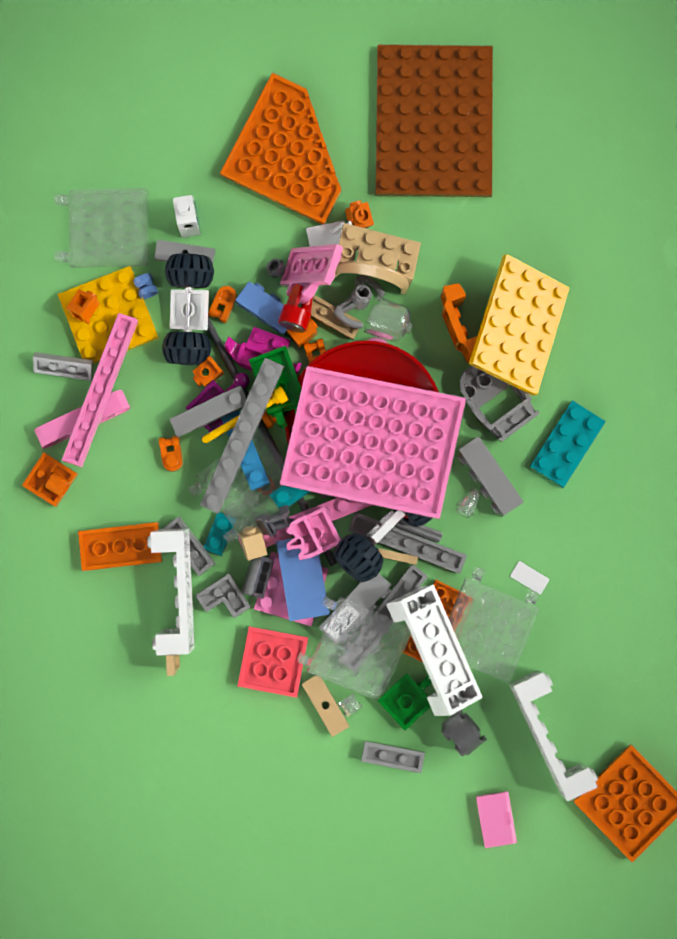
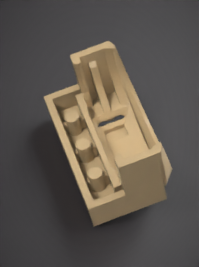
[334,223,421,295]

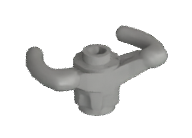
[334,275,385,329]

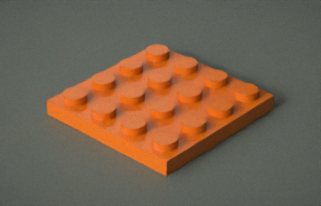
[573,744,677,863]

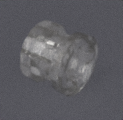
[337,693,363,717]

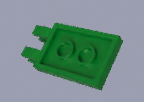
[249,345,302,429]

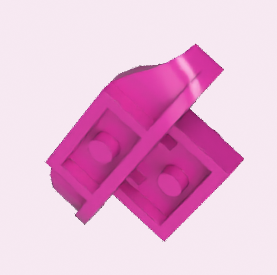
[225,327,302,374]

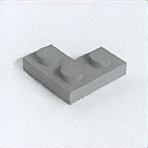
[195,574,251,618]

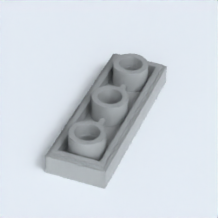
[154,240,216,264]

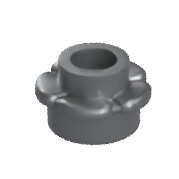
[267,259,285,277]

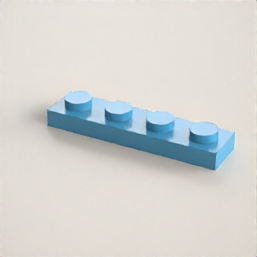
[221,410,270,491]

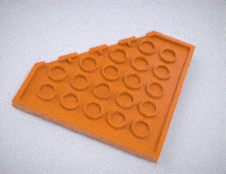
[220,73,341,225]

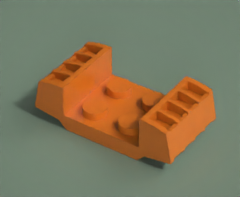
[441,283,477,363]

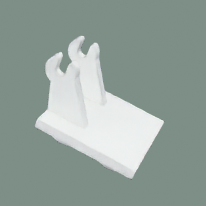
[306,221,352,246]

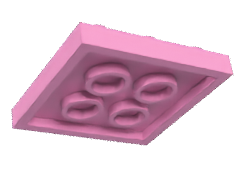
[254,551,329,626]

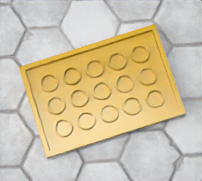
[469,254,570,396]

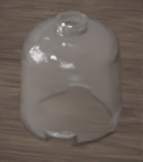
[363,295,413,342]

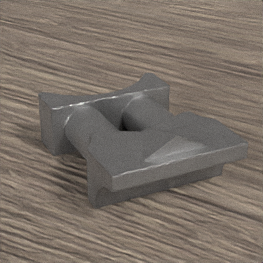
[254,505,294,538]

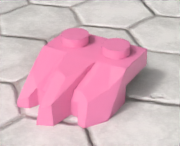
[286,507,341,560]

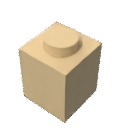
[239,526,268,561]

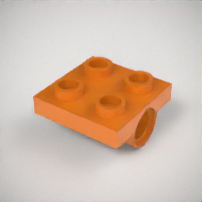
[22,452,78,507]

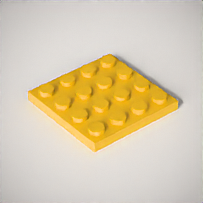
[58,266,159,364]

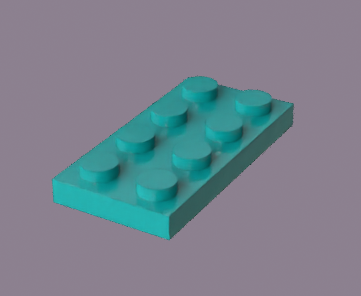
[530,400,606,488]

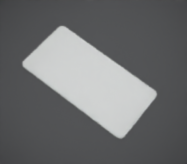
[510,561,549,595]

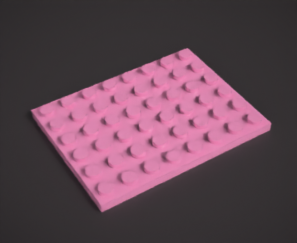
[280,366,466,519]

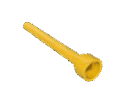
[202,386,289,443]

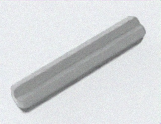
[394,519,442,542]

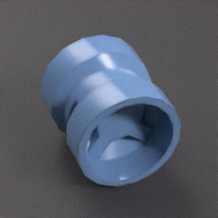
[133,273,158,299]

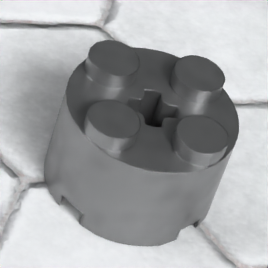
[441,709,487,757]

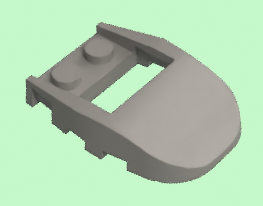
[460,366,540,442]

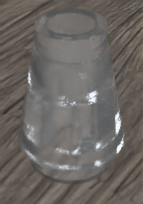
[456,487,482,518]

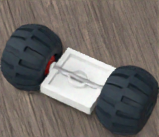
[162,253,214,365]
[334,509,432,582]

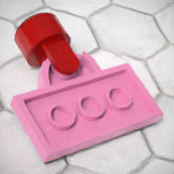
[278,244,343,333]

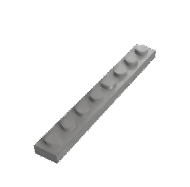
[200,358,284,514]

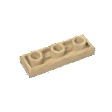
[302,674,350,737]

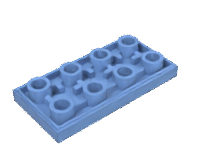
[276,538,329,621]

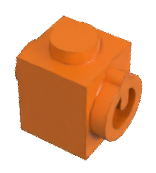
[345,200,374,228]

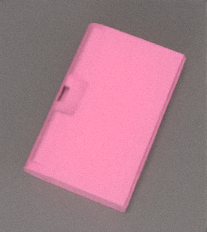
[476,791,517,848]

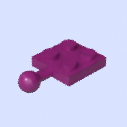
[185,373,249,432]

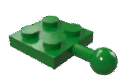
[377,672,432,731]

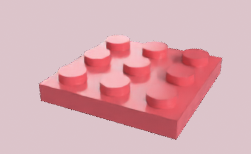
[238,626,308,698]

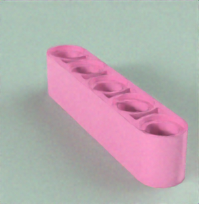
[34,390,130,449]

